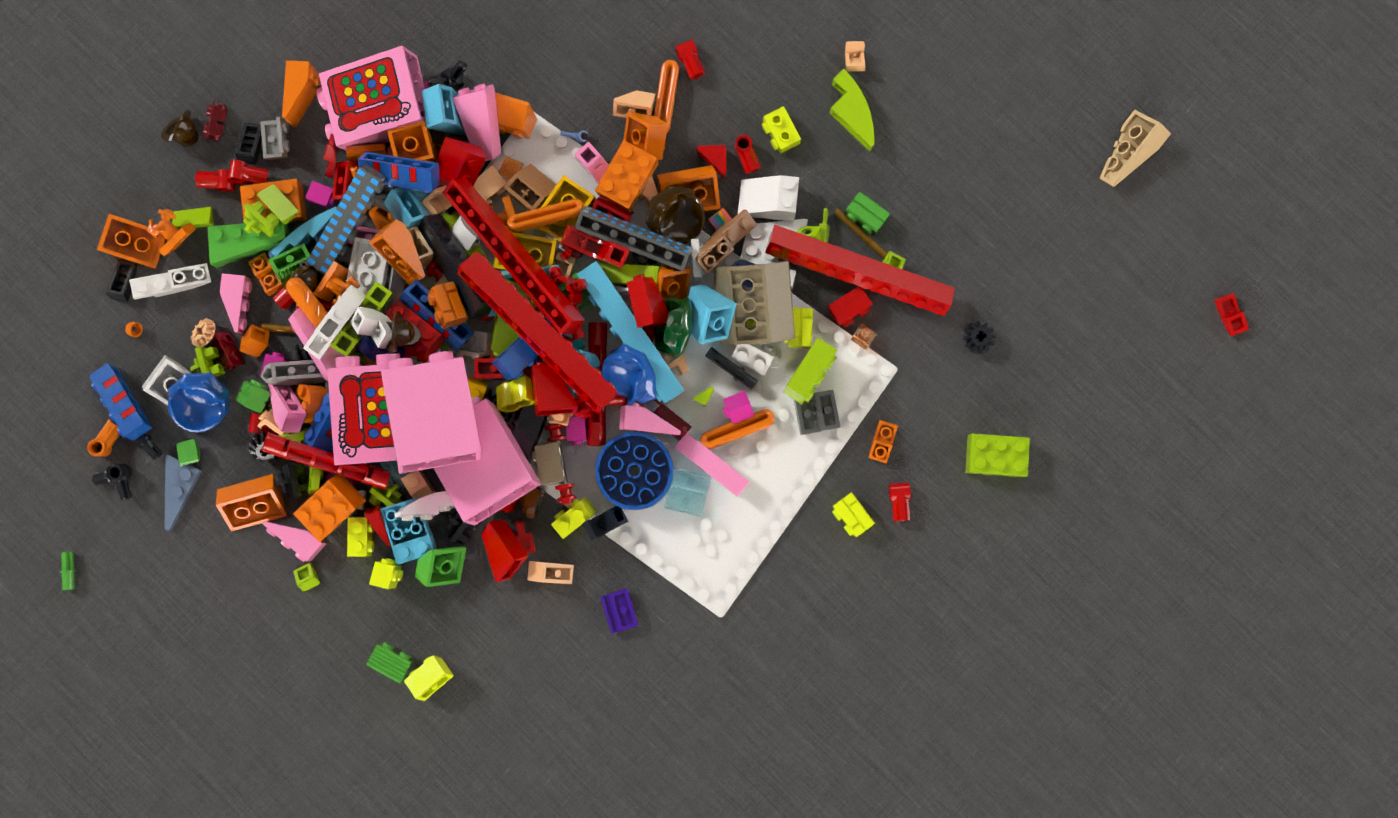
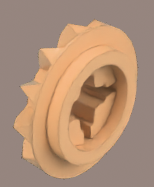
[190,318,215,347]

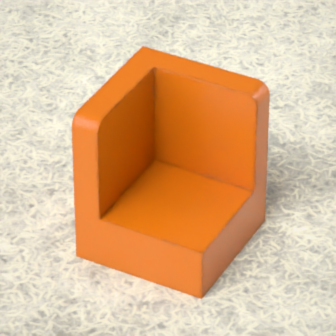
[240,324,270,358]

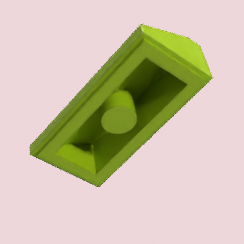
[257,184,300,225]
[172,207,214,230]

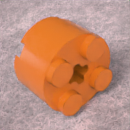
[295,384,329,424]

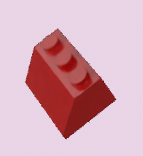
[435,137,486,188]
[384,300,444,365]

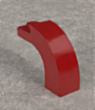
[560,225,630,268]

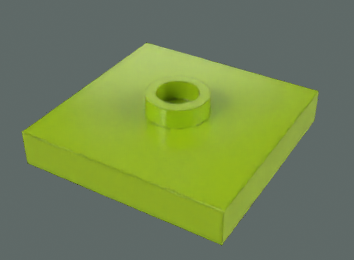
[308,467,324,495]

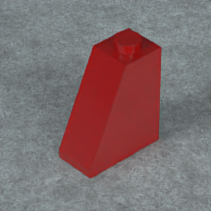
[626,274,669,328]
[530,362,578,417]
[482,519,528,583]

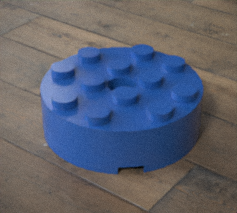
[595,432,674,510]

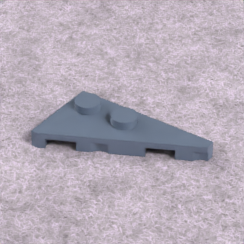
[164,454,202,531]

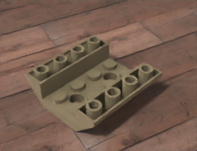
[713,261,795,345]

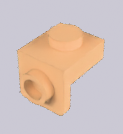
[844,41,865,72]

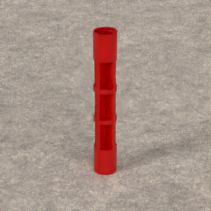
[587,322,607,446]
[261,432,391,490]

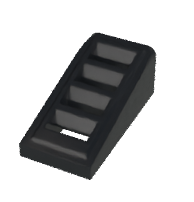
[235,122,262,164]
[106,259,138,302]

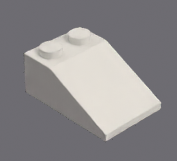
[738,175,799,221]
[142,355,193,405]

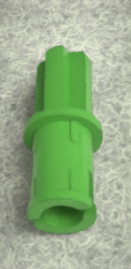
[60,551,76,590]

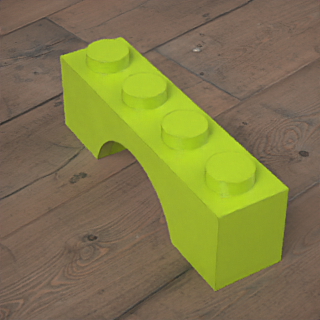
[330,282,395,356]

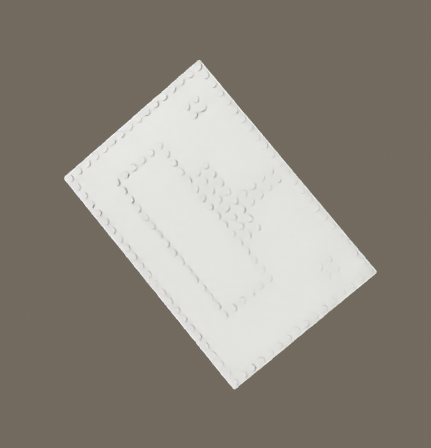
[359,112,897,617]

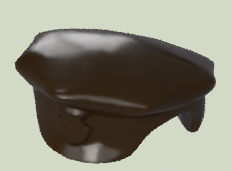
[645,186,705,244]

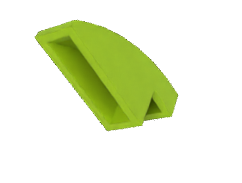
[829,69,874,152]

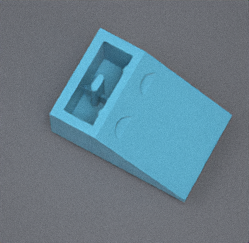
[422,84,467,136]
[384,187,448,229]
[380,497,437,565]

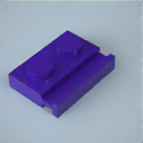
[600,588,639,634]

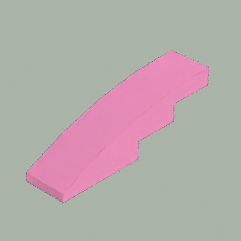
[675,433,749,497]

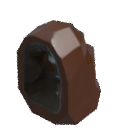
[520,487,545,519]

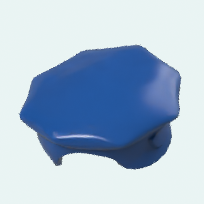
[602,344,656,405]
[168,373,230,433]

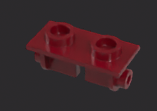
[202,100,228,142]
[212,331,245,371]
[653,403,692,441]

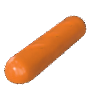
[654,60,679,133]
[507,199,584,233]
[286,277,328,328]
[700,409,775,450]

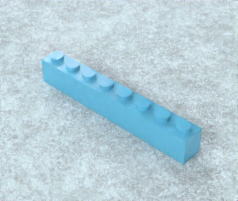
[577,261,684,404]

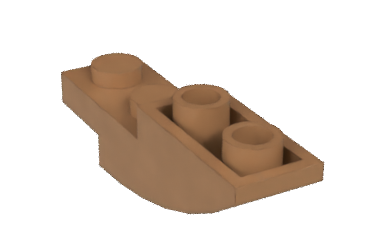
[695,209,757,274]

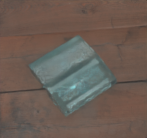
[664,468,711,517]

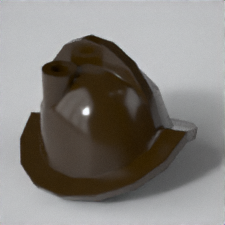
[161,110,198,147]
[282,261,322,298]
[386,311,421,353]

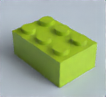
[782,338,837,405]
[965,433,1030,477]

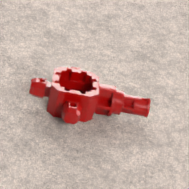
[548,266,587,341]

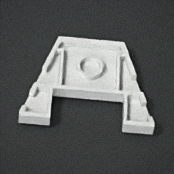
[740,219,808,289]

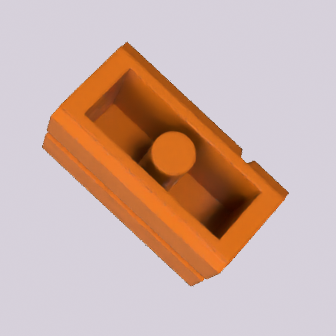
[428,281,468,329]

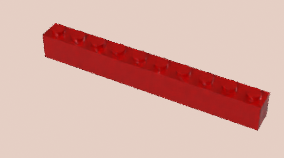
[442,178,585,335]
[765,225,955,316]
[457,251,618,414]

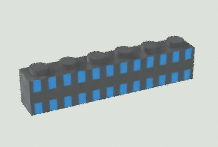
[307,164,386,275]
[575,206,693,271]

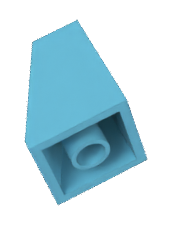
[688,284,737,344]

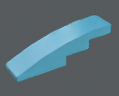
[271,207,337,257]

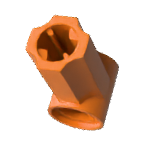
[87,419,120,457]

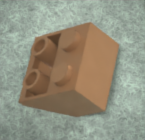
[504,164,556,211]

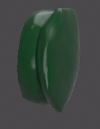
[654,298,693,359]

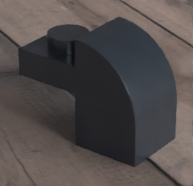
[582,506,629,541]

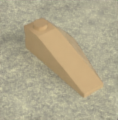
[1100,110,1171,187]

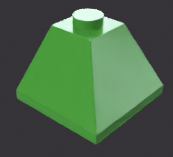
[415,546,466,587]

